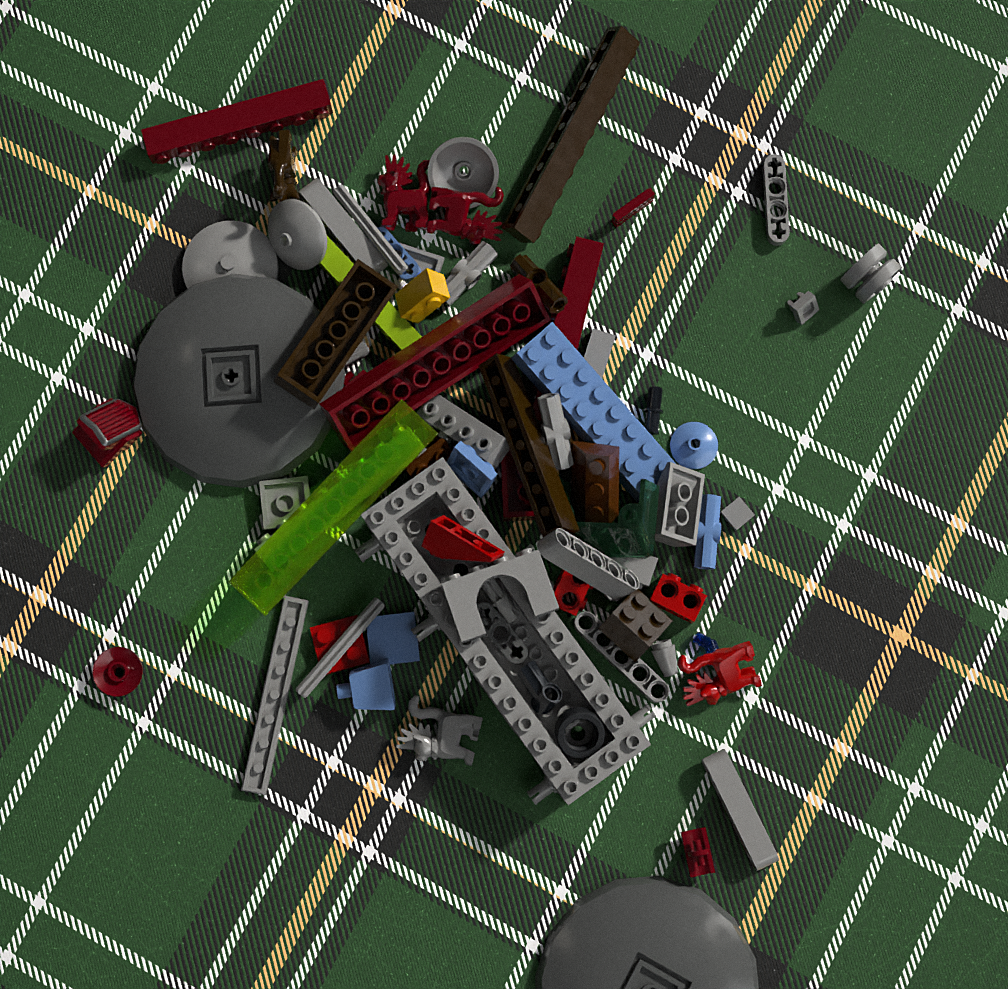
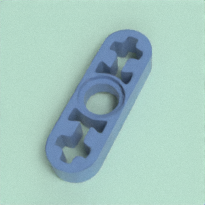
[369,227,421,283]

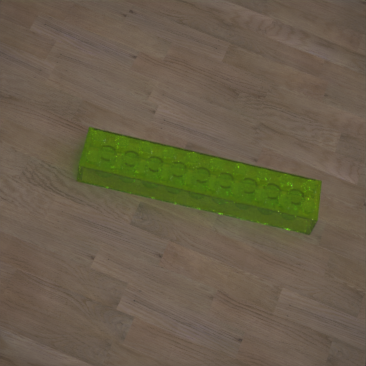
[228,399,439,616]

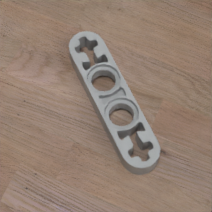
[762,154,790,246]

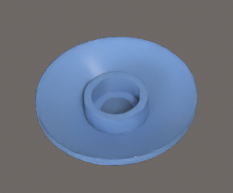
[670,422,718,470]

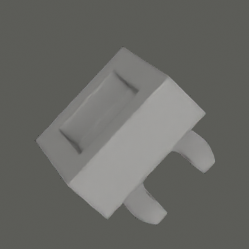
[788,291,819,325]

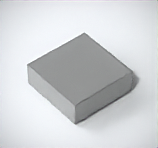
[720,497,755,531]

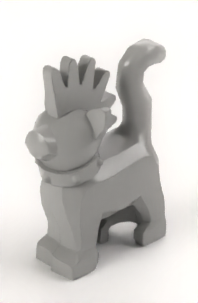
[396,695,483,766]

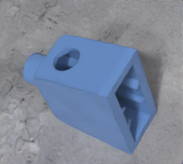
[336,659,396,710]

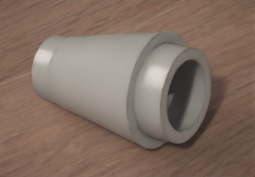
[651,639,678,677]

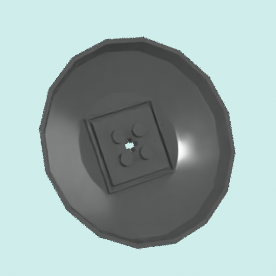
[132,274,345,488]
[535,876,759,989]

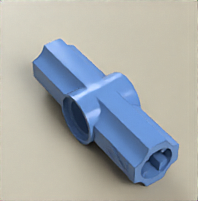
[693,494,721,570]

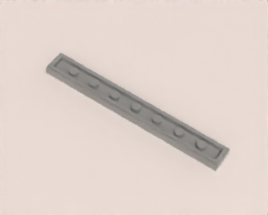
[241,596,309,795]

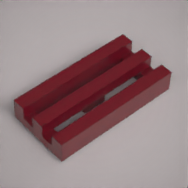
[611,188,655,228]

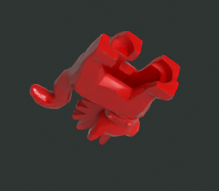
[677,641,762,706]

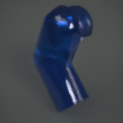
[692,632,720,666]

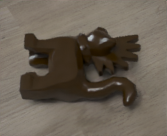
[268,130,299,202]

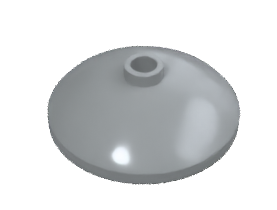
[428,137,499,208]
[268,199,327,270]

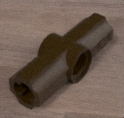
[510,254,568,314]

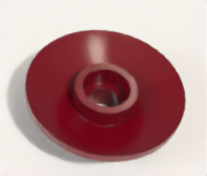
[93,647,143,697]

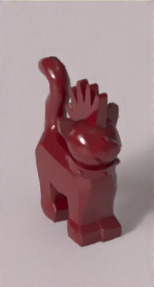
[377,155,430,232]
[427,187,504,245]

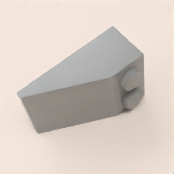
[641,462,705,547]

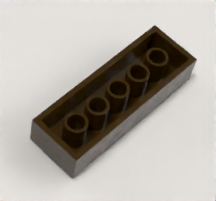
[273,259,398,410]

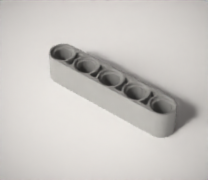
[298,178,388,273]
[537,528,639,601]
[574,611,670,703]
[702,749,779,871]

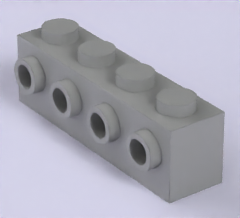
[416,394,510,469]

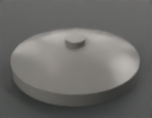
[182,221,279,289]

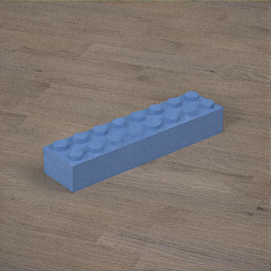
[511,322,676,504]

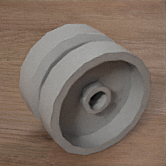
[840,243,903,304]

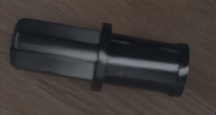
[644,386,663,435]

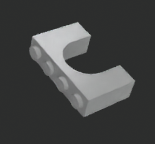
[441,548,559,644]

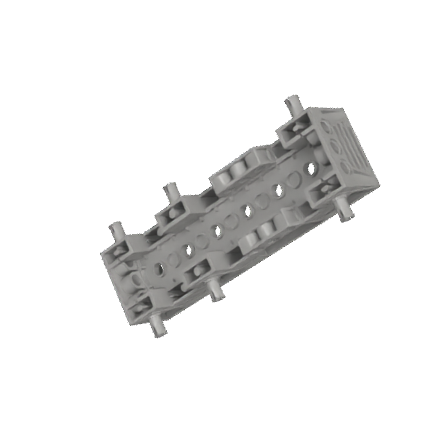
[354,457,656,805]

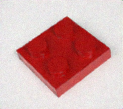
[310,615,370,675]

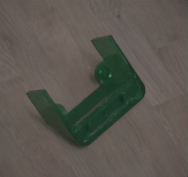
[560,478,659,559]

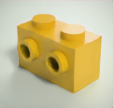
[395,268,450,324]

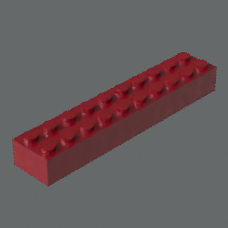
[319,274,550,451]

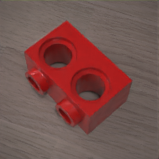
[553,569,594,616]
[650,573,707,624]

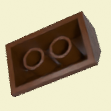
[571,440,619,526]

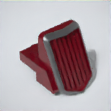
[72,398,143,468]

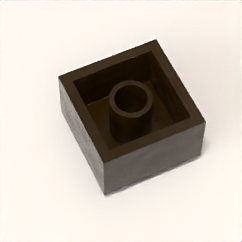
[598,589,673,662]

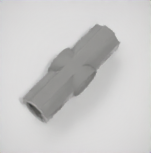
[444,241,498,307]
[537,393,574,470]

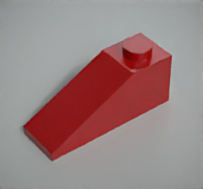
[422,515,505,562]

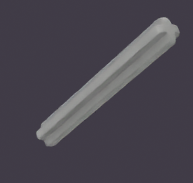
[333,185,408,275]
[296,597,385,698]

